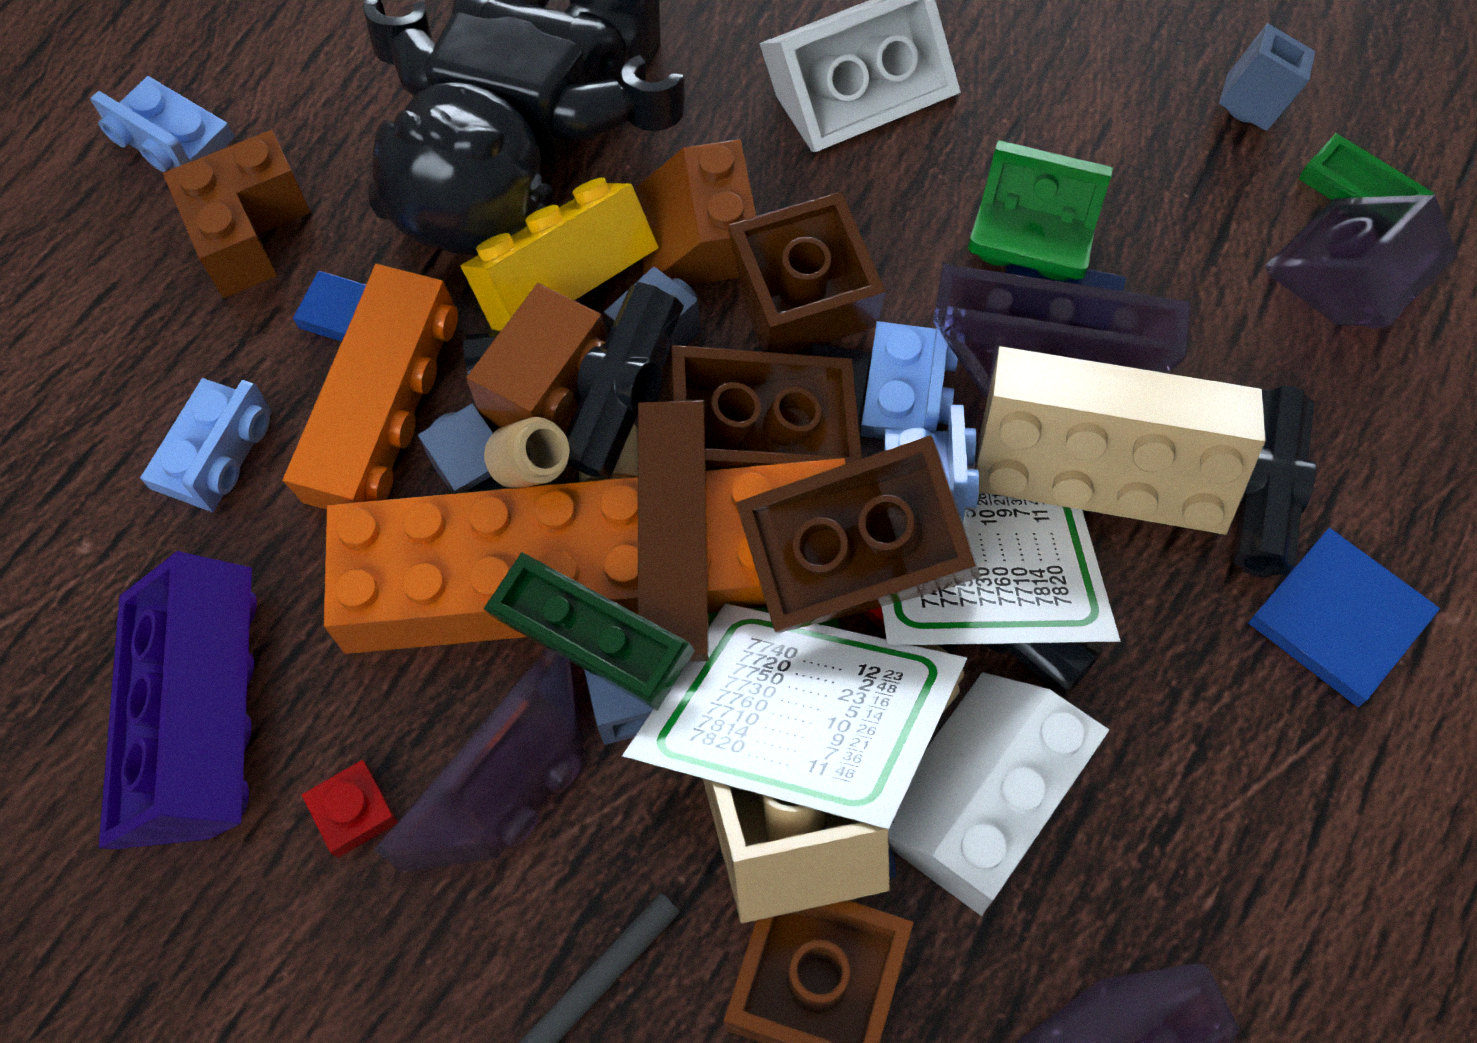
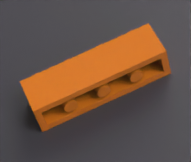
[282,263,458,510]

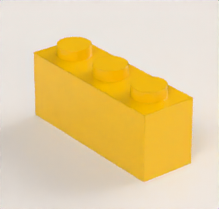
[460,178,659,331]

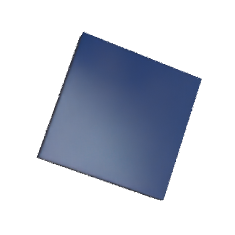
[1248,527,1440,708]

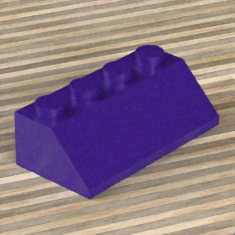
[99,551,257,849]

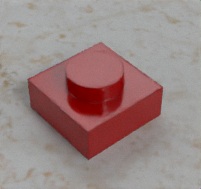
[301,760,399,859]

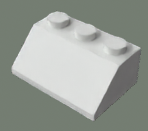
[759,0,961,152]
[888,672,1109,916]

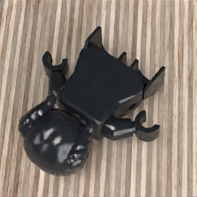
[363,0,685,255]

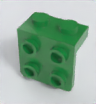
[968,140,1113,280]

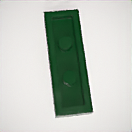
[484,552,695,711]

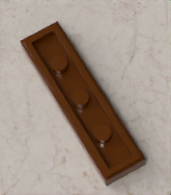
[638,400,709,662]

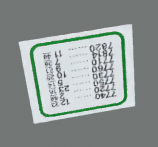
[882,463,1120,645]
[622,603,967,829]

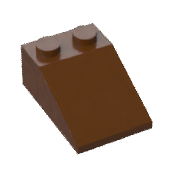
[658,345,862,471]
[736,435,981,633]

